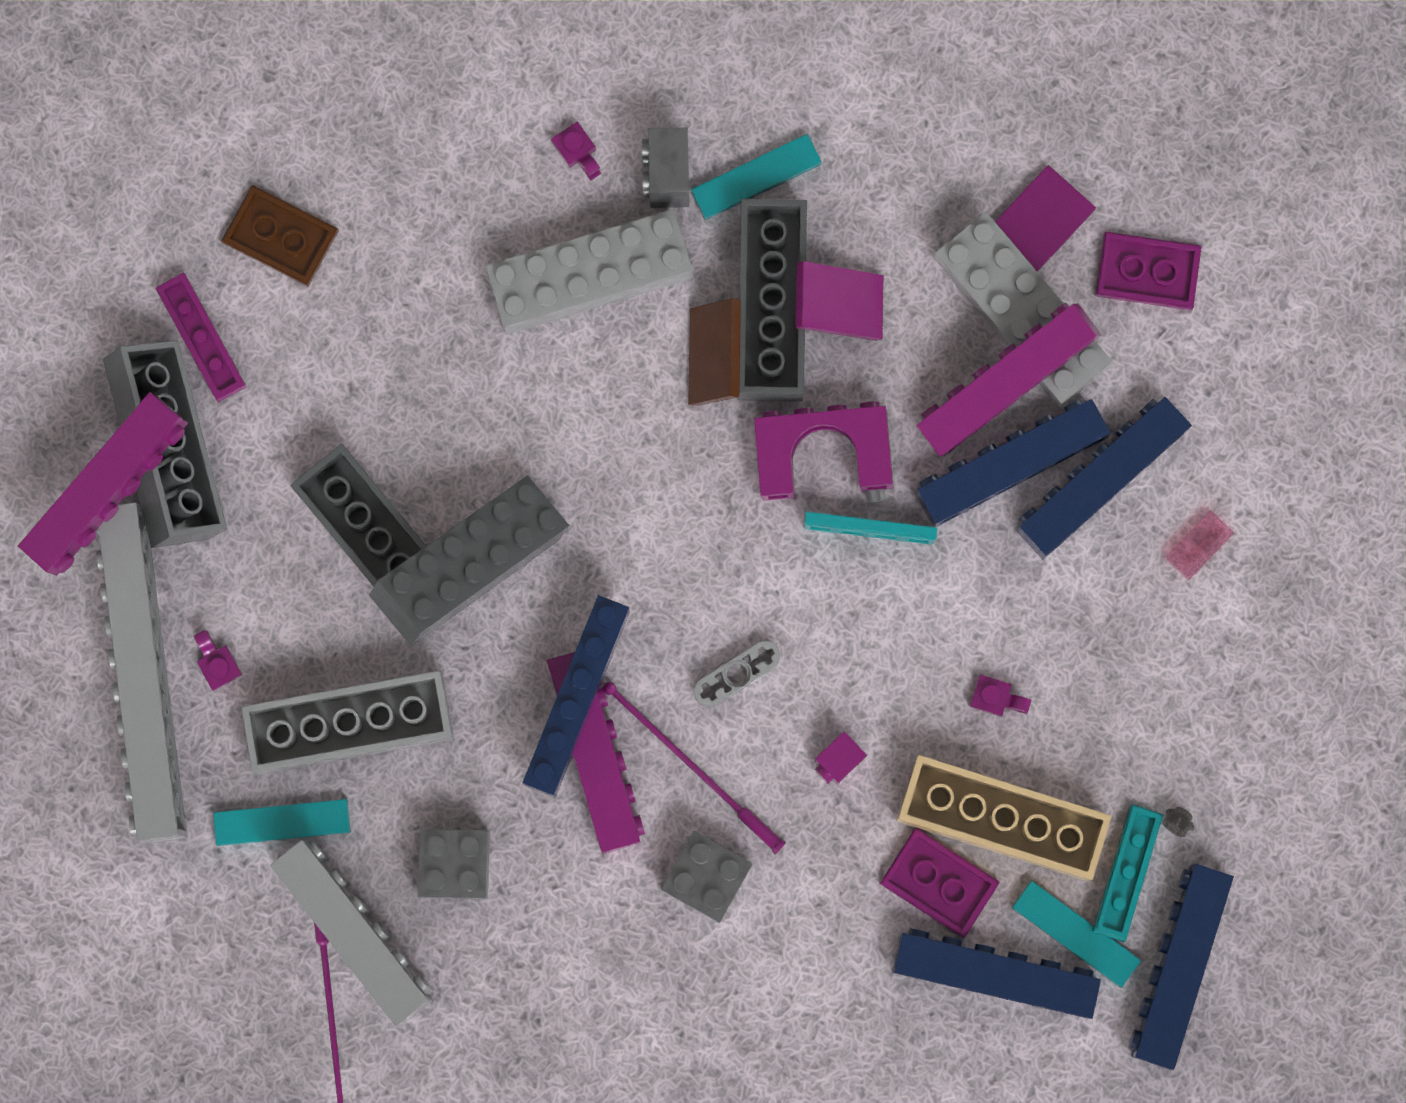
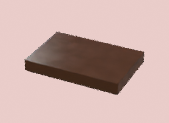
[221,185,339,287]
[688,298,741,406]

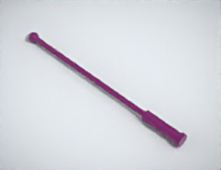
[603,682,786,855]
[314,923,343,1103]

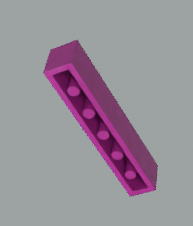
[916,303,1102,457]
[17,392,188,576]
[547,652,645,854]

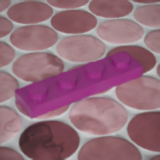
[155,272,247,403]

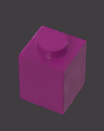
[814,732,867,785]

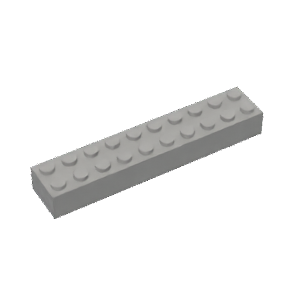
[95,502,188,844]

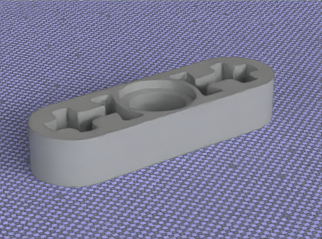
[694,641,780,708]

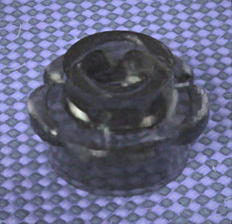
[1162,807,1195,837]

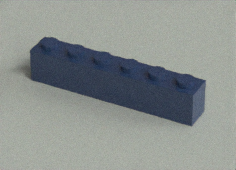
[1017,397,1192,560]
[915,399,1111,527]
[522,595,630,798]
[1128,863,1234,1070]
[892,928,1101,1019]

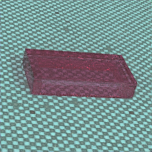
[1165,510,1234,580]

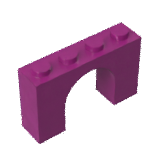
[754,401,894,501]

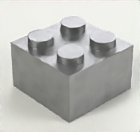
[642,127,689,208]
[418,829,490,899]
[661,831,753,924]

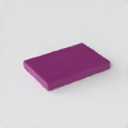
[995,165,1096,272]
[1095,231,1202,311]
[796,261,884,341]
[879,827,1000,939]

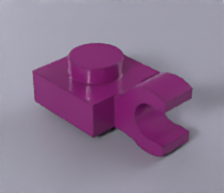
[551,121,601,181]
[193,630,242,691]
[970,675,1032,717]

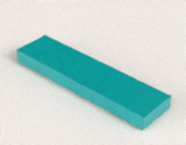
[691,134,822,220]
[804,512,938,545]
[214,799,351,846]
[1092,804,1164,942]
[1012,881,1141,988]

